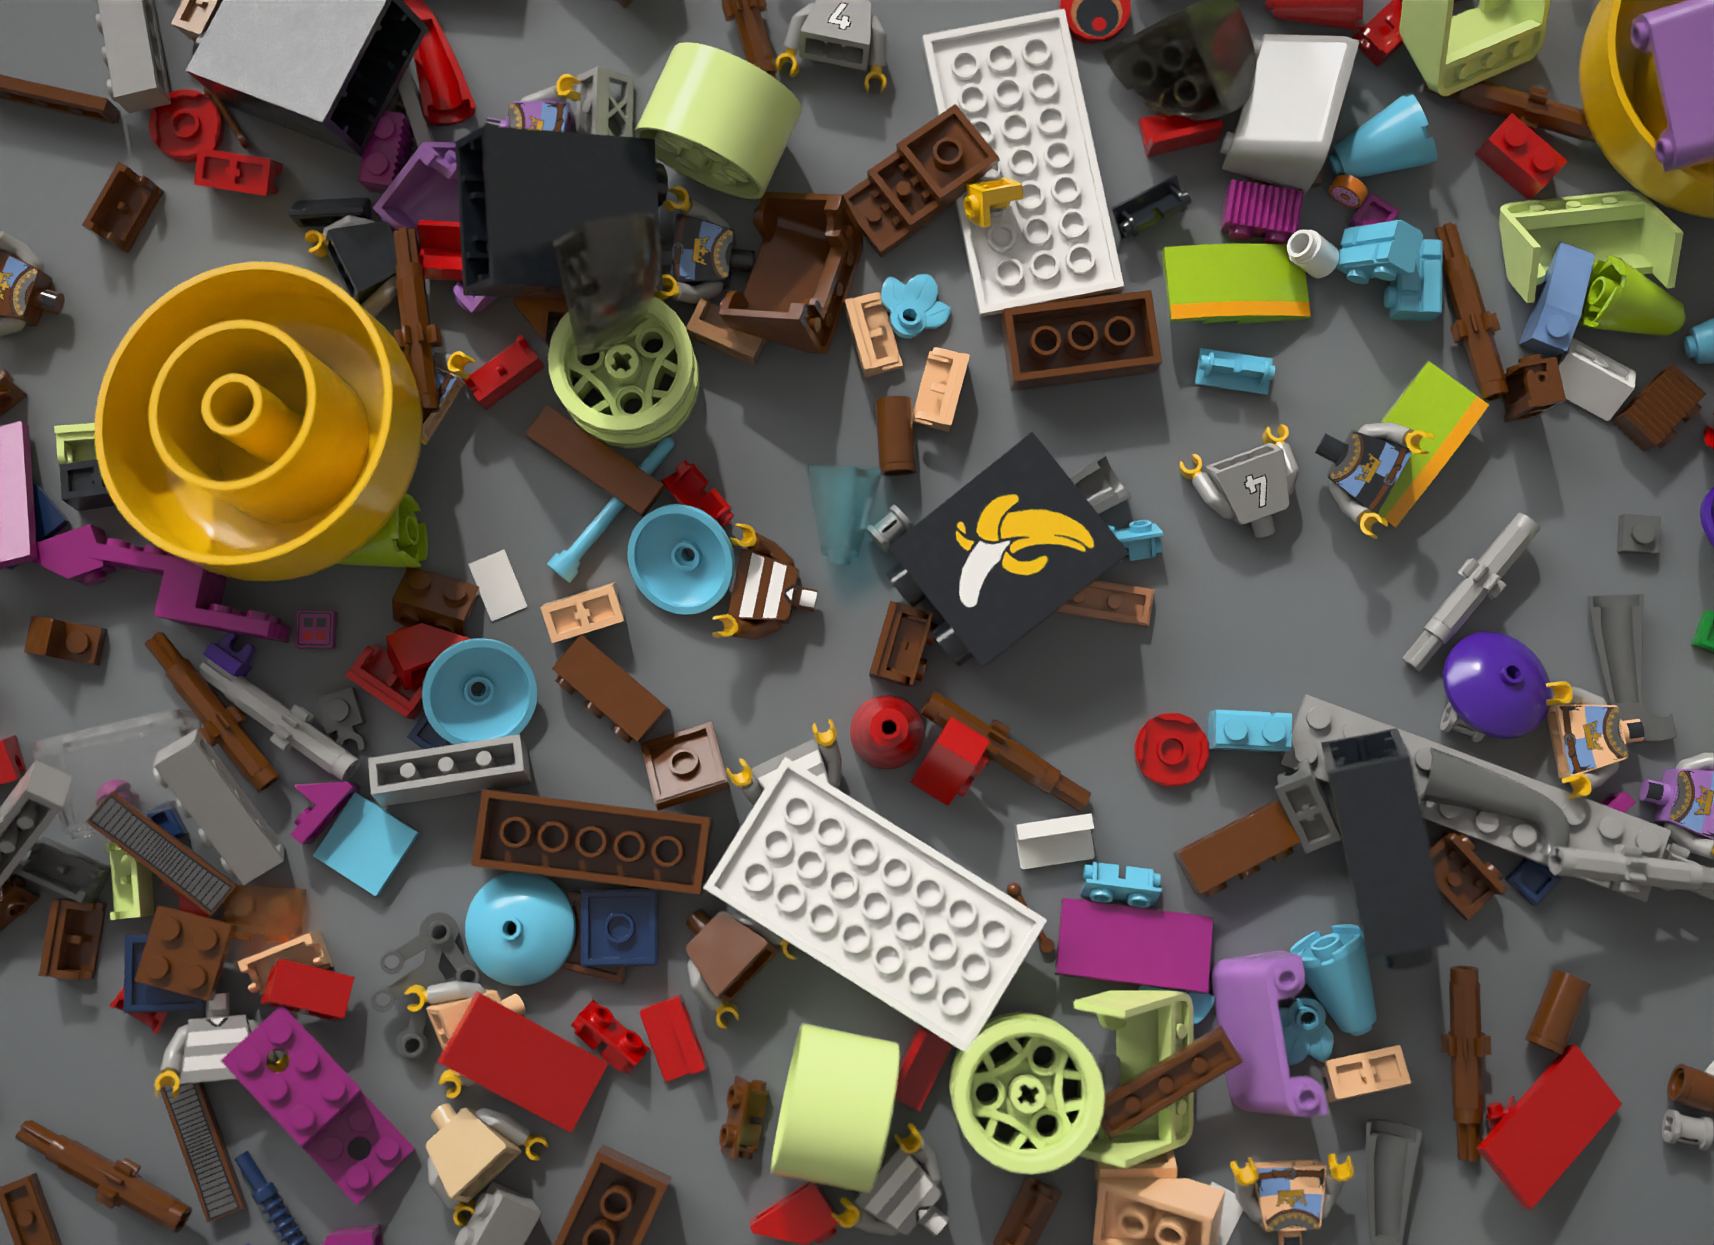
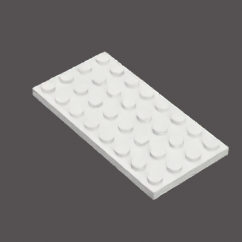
[922,9,1124,317]
[704,757,1047,1052]

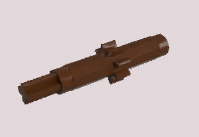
[721,0,777,79]
[1422,81,1596,143]
[1434,222,1509,402]
[393,227,442,414]
[144,632,280,793]
[920,691,1092,812]
[1441,966,1491,1162]
[15,1120,192,1233]

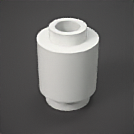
[1287,229,1339,278]

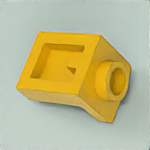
[964,177,1023,228]

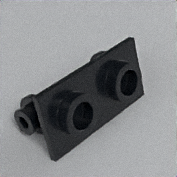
[1112,175,1192,239]

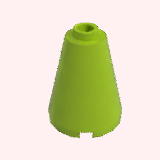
[1578,255,1686,337]
[337,494,428,568]

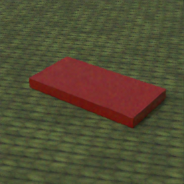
[437,991,608,1133]
[1476,1045,1622,1209]

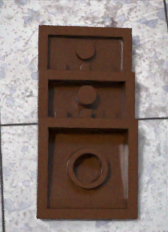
[843,104,1000,258]

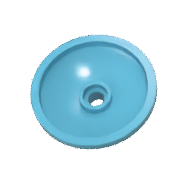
[627,504,735,615]
[422,638,537,745]
[465,871,576,986]

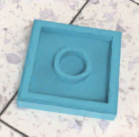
[313,792,420,896]

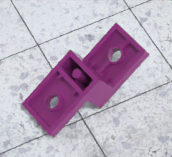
[89,538,291,643]
[220,1005,415,1206]

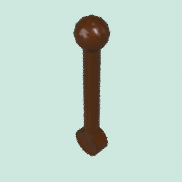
[204,86,251,149]
[1007,883,1055,953]

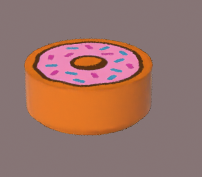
[1329,174,1368,208]

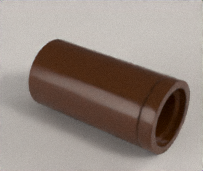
[875,396,916,476]
[1525,969,1591,1055]
[1667,1064,1714,1115]

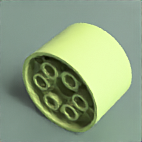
[634,42,802,199]
[771,1023,899,1193]

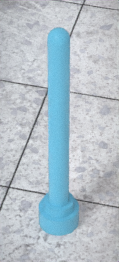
[547,437,675,583]

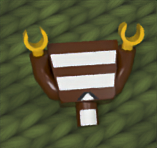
[712,523,818,640]

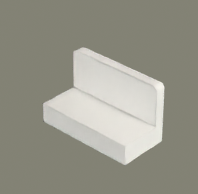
[1558,337,1636,421]
[1014,813,1095,869]

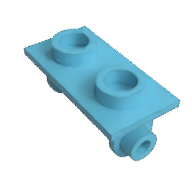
[1195,348,1275,395]
[1108,520,1163,563]
[1080,862,1162,908]

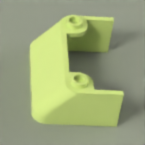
[1399,0,1551,96]
[1499,191,1683,303]
[1074,990,1194,1168]

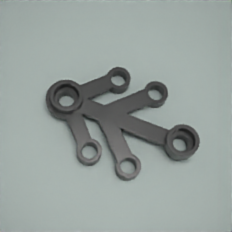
[371,912,480,1060]

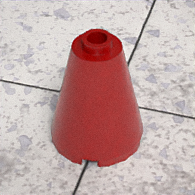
[1266,0,1363,31]
[850,695,924,769]

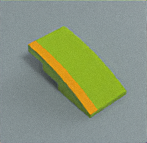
[1162,244,1311,324]
[1378,360,1489,528]

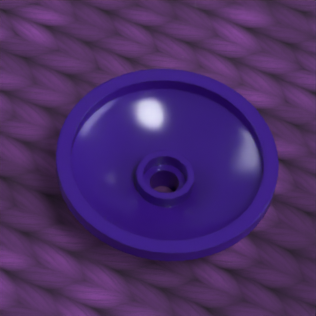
[1443,632,1552,739]

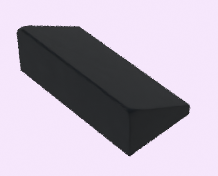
[289,197,371,228]

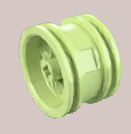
[548,288,700,449]
[949,1011,1105,1174]

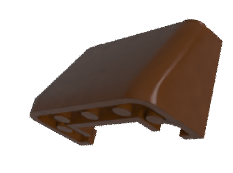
[719,192,863,354]

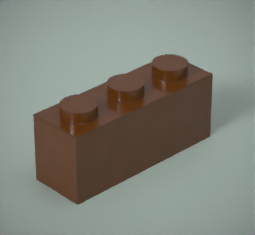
[551,634,670,744]
[1173,801,1301,897]

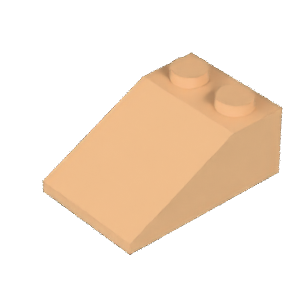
[1093,1178,1225,1245]

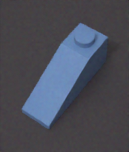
[1519,242,1595,357]

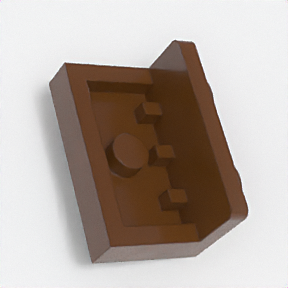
[392,568,480,637]
[1430,833,1508,920]

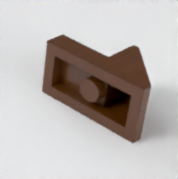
[513,297,581,347]
[24,616,107,666]

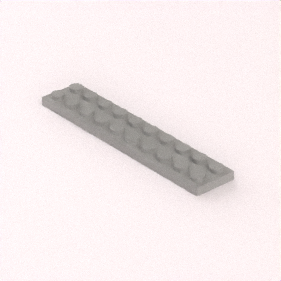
[1279,694,1671,902]

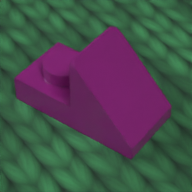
[290,782,362,845]

